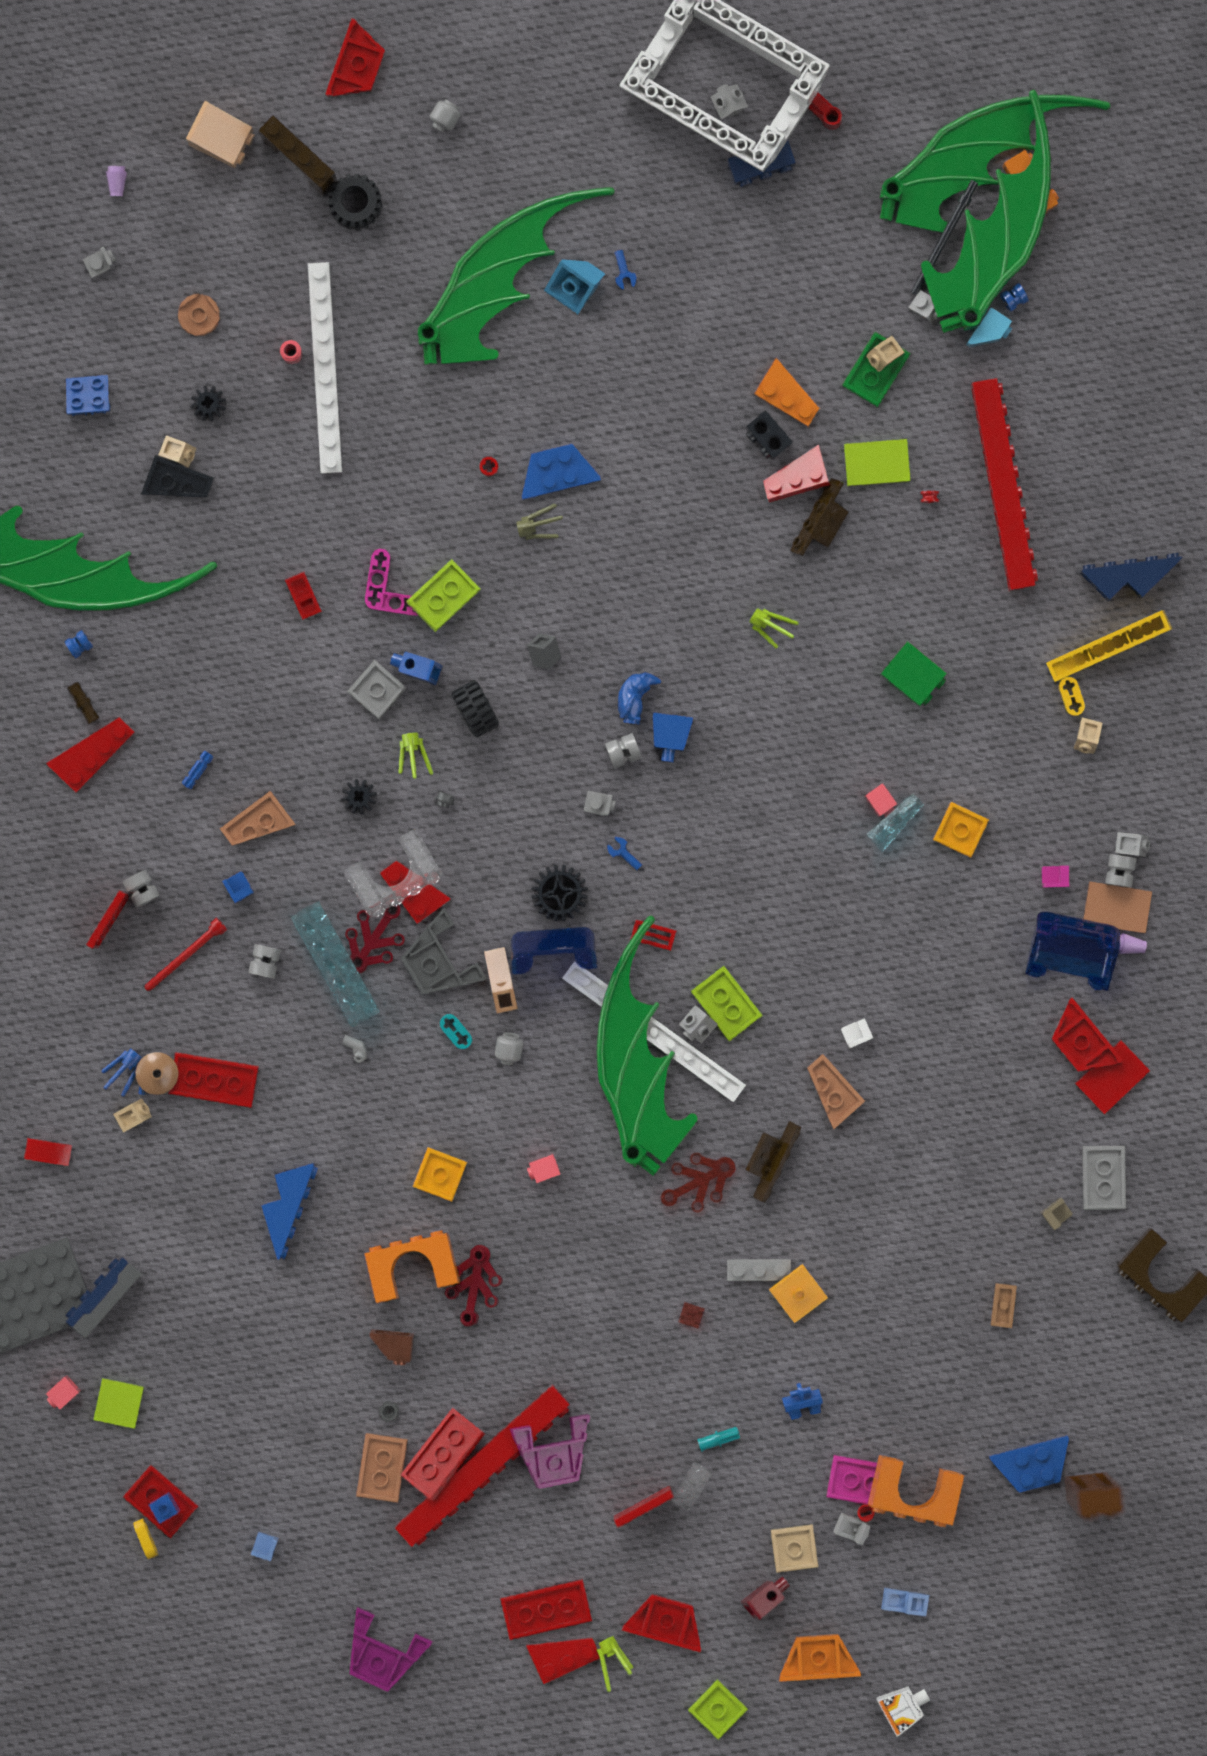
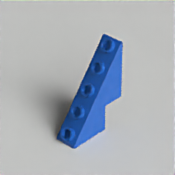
[262,1163,318,1260]

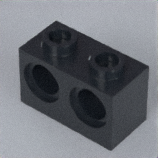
[746,410,793,460]

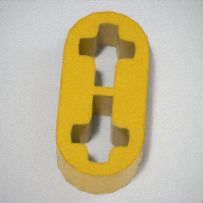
[1059,677,1085,716]
[133,1518,159,1560]

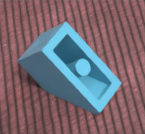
[966,307,1012,347]

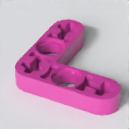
[365,549,419,616]

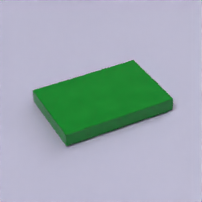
[842,332,911,408]

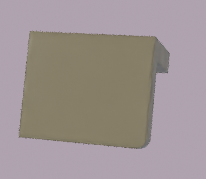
[1040,1197,1072,1230]

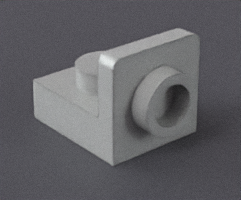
[82,246,116,279]
[584,791,616,817]
[1115,832,1150,857]

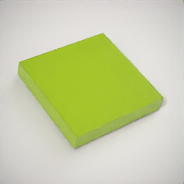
[93,1378,144,1429]
[688,1679,748,1740]

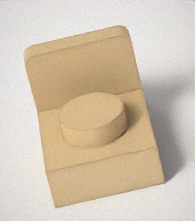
[866,336,904,372]
[159,436,196,467]
[1074,718,1102,754]
[113,1099,152,1133]

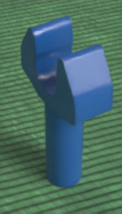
[615,250,637,290]
[607,837,642,871]

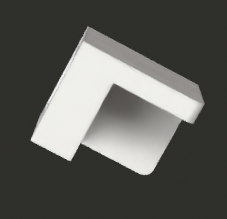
[841,1018,873,1048]

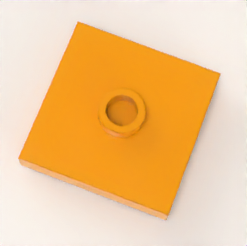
[933,802,989,858]
[413,1147,467,1202]
[769,1264,828,1323]

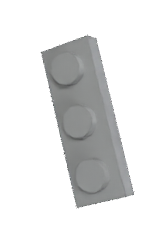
[727,1259,791,1281]

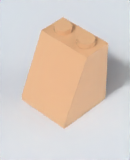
[186,101,255,168]

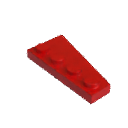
[46,717,135,793]

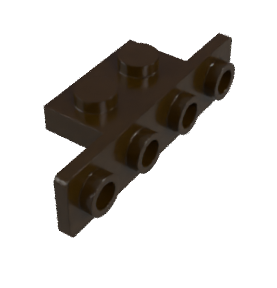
[790,478,849,556]
[745,1121,801,1203]

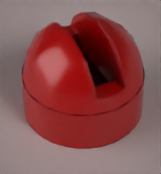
[858,1504,875,1522]

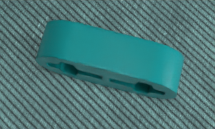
[440,1014,472,1049]

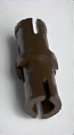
[67,682,100,725]

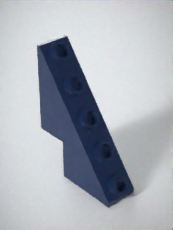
[1080,553,1183,601]

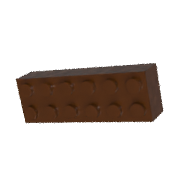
[1064,1472,1124,1520]

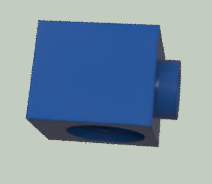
[149,1492,180,1524]

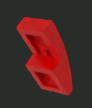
[285,571,322,620]
[24,1138,72,1166]

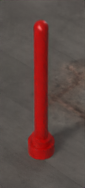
[145,917,228,991]

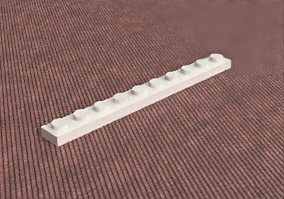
[308,262,342,474]
[562,961,746,1102]

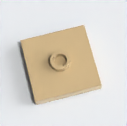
[771,1524,818,1573]

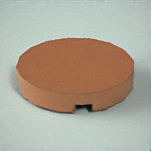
[178,294,220,336]

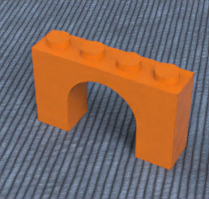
[364,1230,460,1303]
[868,1455,964,1527]

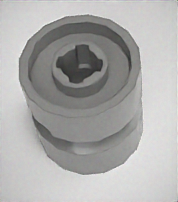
[605,733,642,769]
[1105,854,1137,888]
[122,870,160,908]
[248,944,281,979]

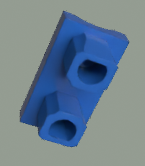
[782,1383,823,1420]

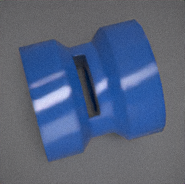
[1000,283,1029,312]
[64,630,93,659]

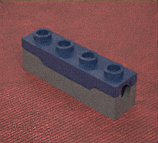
[65,1257,141,1338]

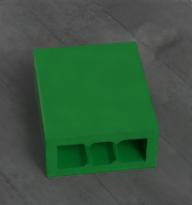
[880,641,947,707]

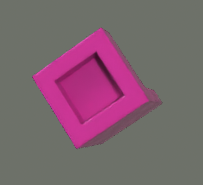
[1042,866,1069,888]

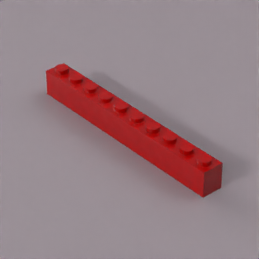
[971,378,1038,591]
[395,1384,570,1547]

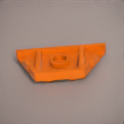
[779,1634,861,1682]

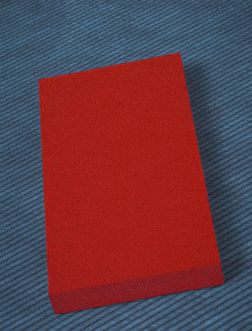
[168,1052,259,1108]
[400,1408,485,1501]
[500,1579,592,1640]

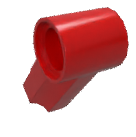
[808,92,842,130]

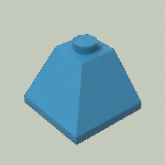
[544,259,605,314]

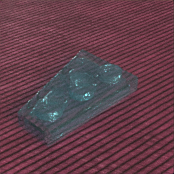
[866,794,924,852]

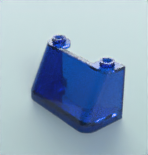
[1025,912,1120,991]
[511,927,597,975]

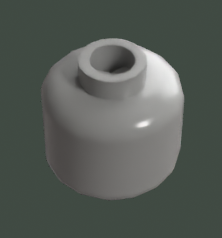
[430,99,461,132]
[495,1032,524,1065]

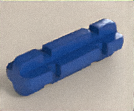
[182,751,213,789]

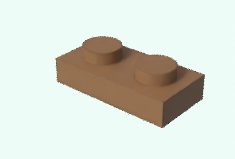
[990,1283,1017,1328]

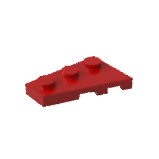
[526,1637,600,1684]

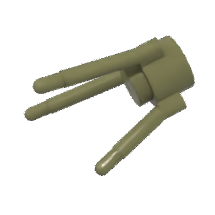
[516,504,563,540]

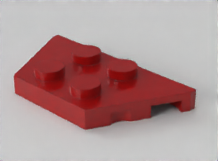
[325,18,385,97]
[1051,998,1124,1072]
[622,1594,701,1652]

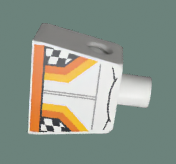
[876,1687,930,1736]

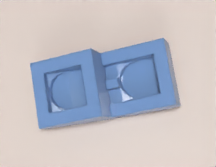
[881,1588,929,1616]

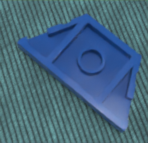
[522,444,601,500]
[989,1435,1069,1493]

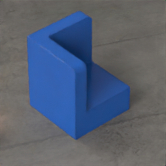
[222,872,254,903]

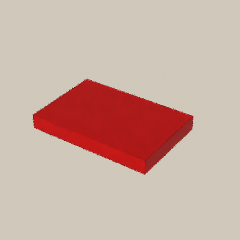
[86,890,130,949]
[1075,1040,1150,1114]
[123,1465,199,1539]
[614,1486,674,1527]

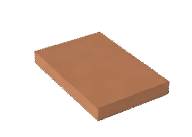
[1082,882,1152,933]
[356,1433,408,1503]

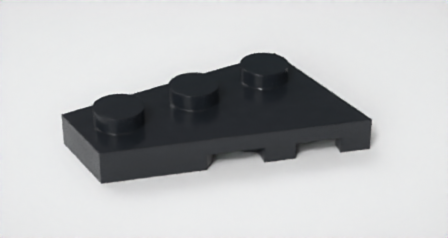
[141,455,215,498]

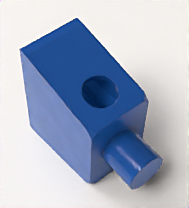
[390,652,442,686]
[653,713,693,763]

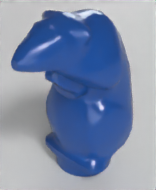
[618,672,661,725]

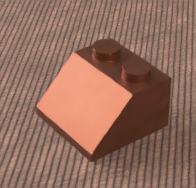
[370,1329,414,1365]

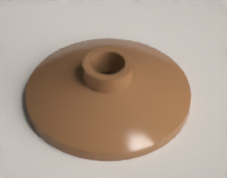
[136,1052,178,1095]

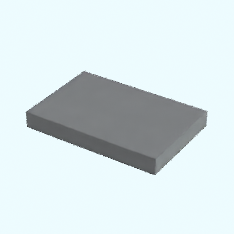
[1082,1146,1126,1210]

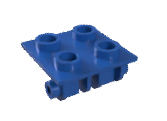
[66,375,110,416]

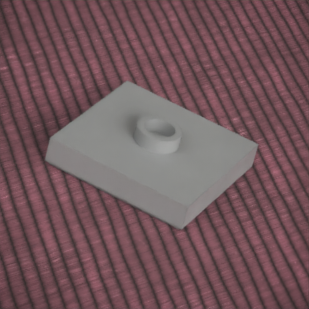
[347,660,407,719]

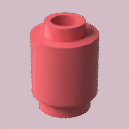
[280,340,302,364]

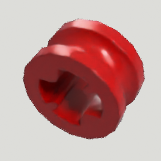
[480,457,498,476]
[920,491,939,503]

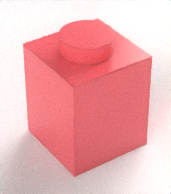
[864,783,897,818]
[527,1154,561,1183]
[46,1375,81,1409]

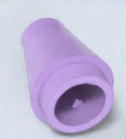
[106,166,127,196]
[1114,933,1147,954]

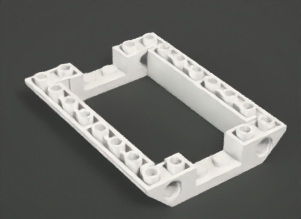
[619,0,830,172]

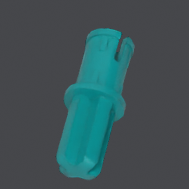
[697,1427,740,1452]

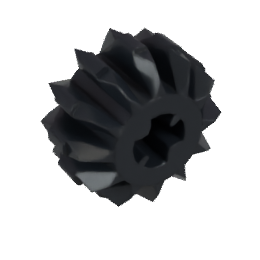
[191,386,227,422]
[341,779,377,815]

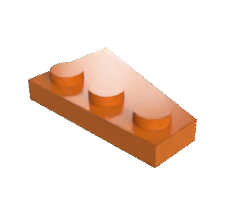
[754,358,819,427]

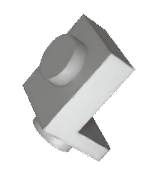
[908,290,943,326]
[833,1512,870,1545]

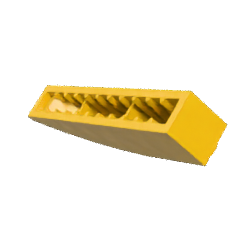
[1046,610,1172,682]

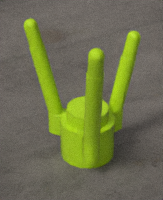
[749,608,798,649]
[398,733,433,779]
[597,1636,633,1692]

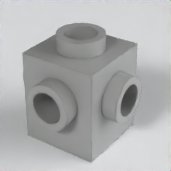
[711,84,748,120]
[679,1005,718,1044]

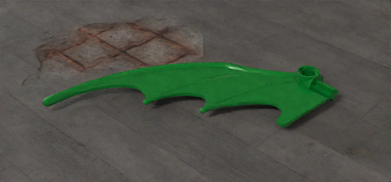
[921,90,1051,333]
[879,95,1111,233]
[418,187,615,365]
[0,505,217,611]
[596,915,698,1176]

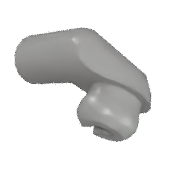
[342,1035,367,1063]

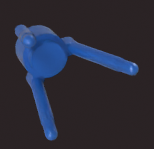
[101,1048,142,1097]

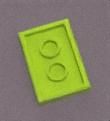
[844,439,910,487]
[406,559,481,633]
[691,966,763,1041]

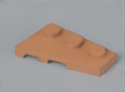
[220,791,296,846]
[807,1054,865,1129]

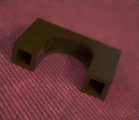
[258,115,338,196]
[1116,1228,1207,1323]

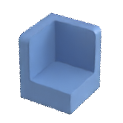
[251,1532,279,1561]

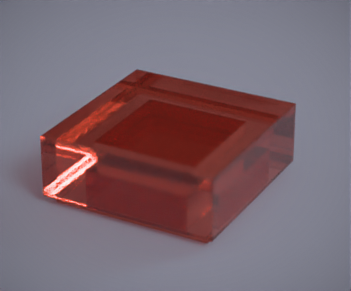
[678,1302,705,1328]

